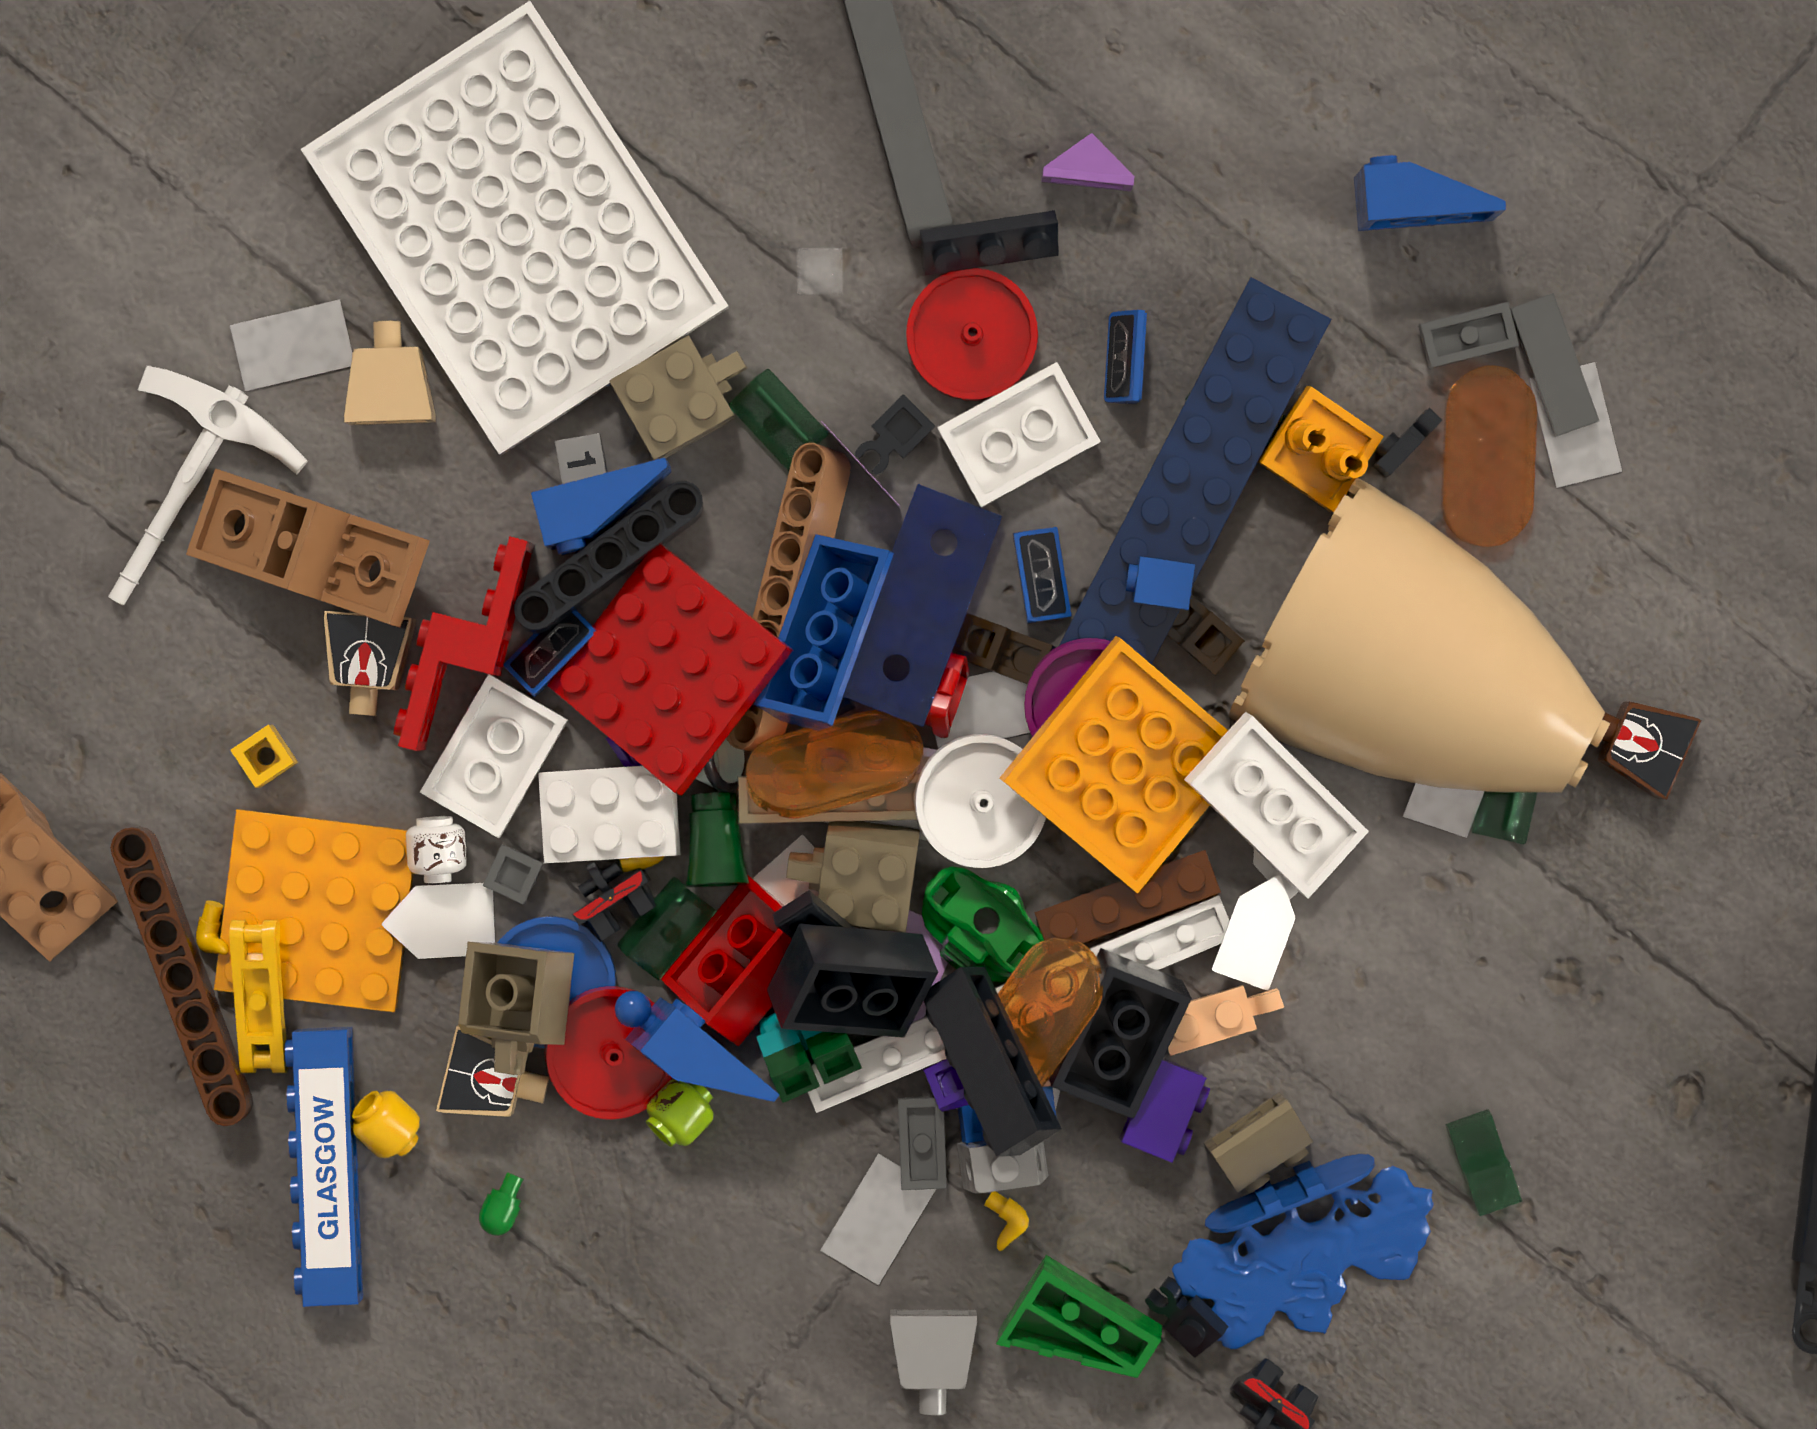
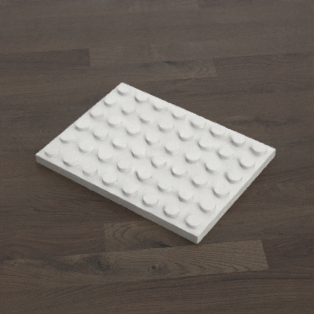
[301,1,729,456]

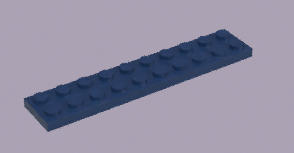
[1059,277,1332,665]

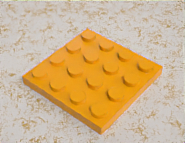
[999,636,1228,893]
[214,809,414,1012]

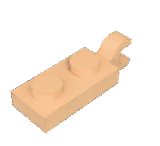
[1168,985,1284,1056]

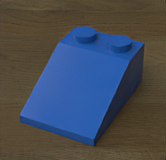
[1354,155,1506,231]
[531,457,672,556]

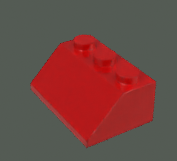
[661,875,791,1047]

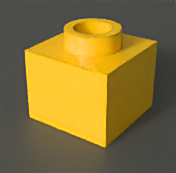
[230,725,298,788]

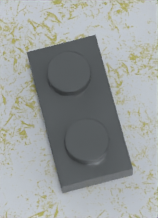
[1418,302,1519,369]
[898,1096,947,1190]

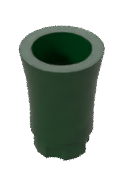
[686,792,749,887]

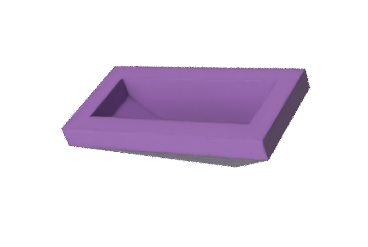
[1041,133,1135,191]

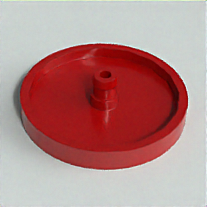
[906,268,1038,401]
[544,986,672,1120]

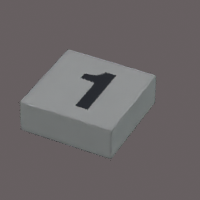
[555,433,607,484]

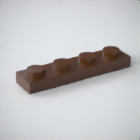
[1034,850,1222,956]

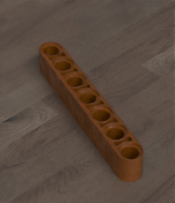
[110,826,253,1126]

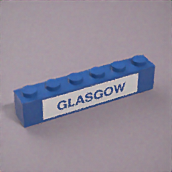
[285,1027,363,1307]

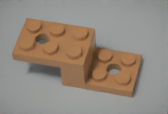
[186,469,430,628]
[0,773,118,962]

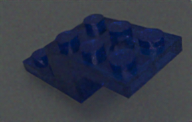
[843,484,1002,727]

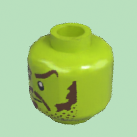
[646,1079,714,1147]

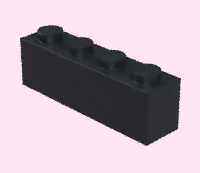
[924,967,1062,1157]

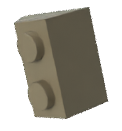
[1204,1093,1313,1193]

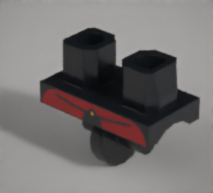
[572,861,657,942]
[1230,1358,1318,1429]

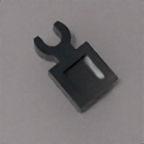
[855,394,935,476]
[1372,407,1442,478]
[1145,1276,1229,1358]

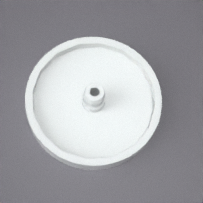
[914,734,1046,868]

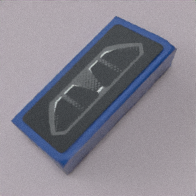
[1104,310,1147,405]
[1012,527,1072,624]
[503,610,597,697]

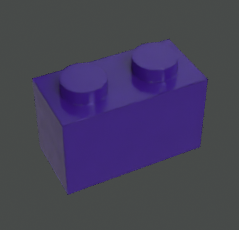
[1119,1058,1210,1163]

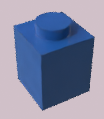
[1125,556,1195,610]

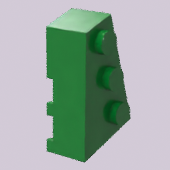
[996,1255,1162,1378]

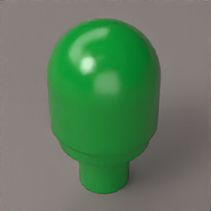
[479,1172,524,1236]

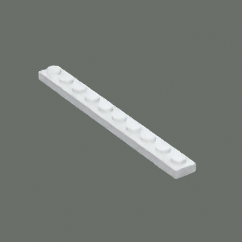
[808,895,1230,1113]

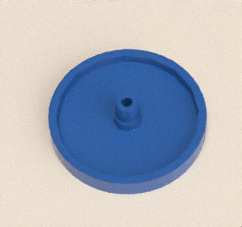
[497,916,617,1048]

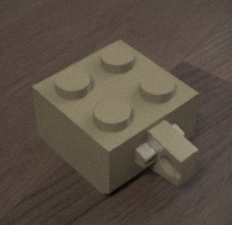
[609,335,747,460]
[786,821,920,933]
[458,941,575,1075]

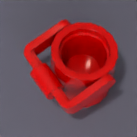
[897,653,969,738]

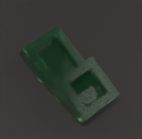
[1445,1109,1522,1216]

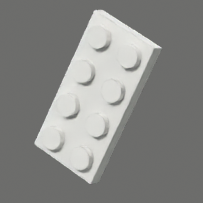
[1184,712,1369,899]

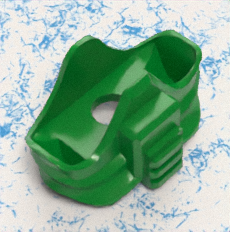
[922,866,1046,982]

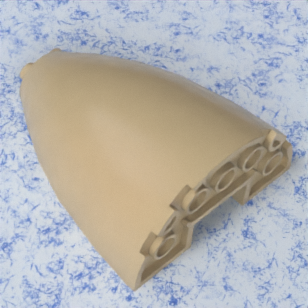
[1229,478,1610,792]

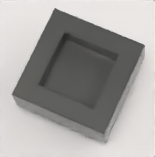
[483,844,544,905]

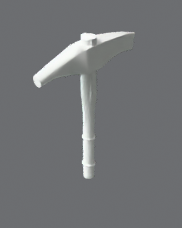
[108,366,308,605]

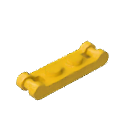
[229,920,289,1073]

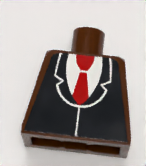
[1598,701,1702,800]

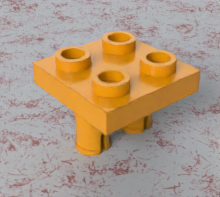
[1257,386,1384,512]

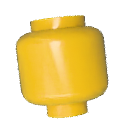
[352,1091,420,1158]

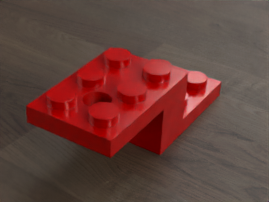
[393,536,535,751]

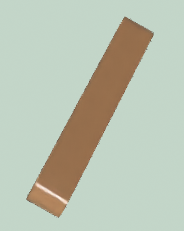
[726,442,851,755]

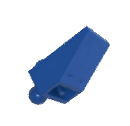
[615,991,780,1102]

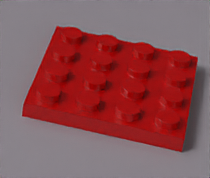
[547,545,793,796]

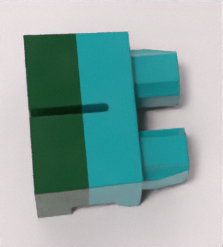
[757,1013,862,1103]

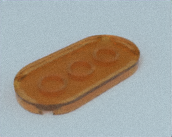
[1441,365,1537,547]
[745,710,923,819]
[998,938,1103,1087]

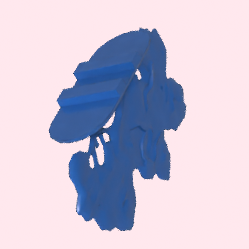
[1172,1154,1434,1349]

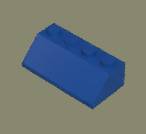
[754,534,894,731]

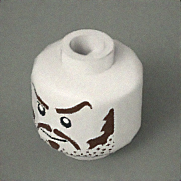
[406,816,466,883]

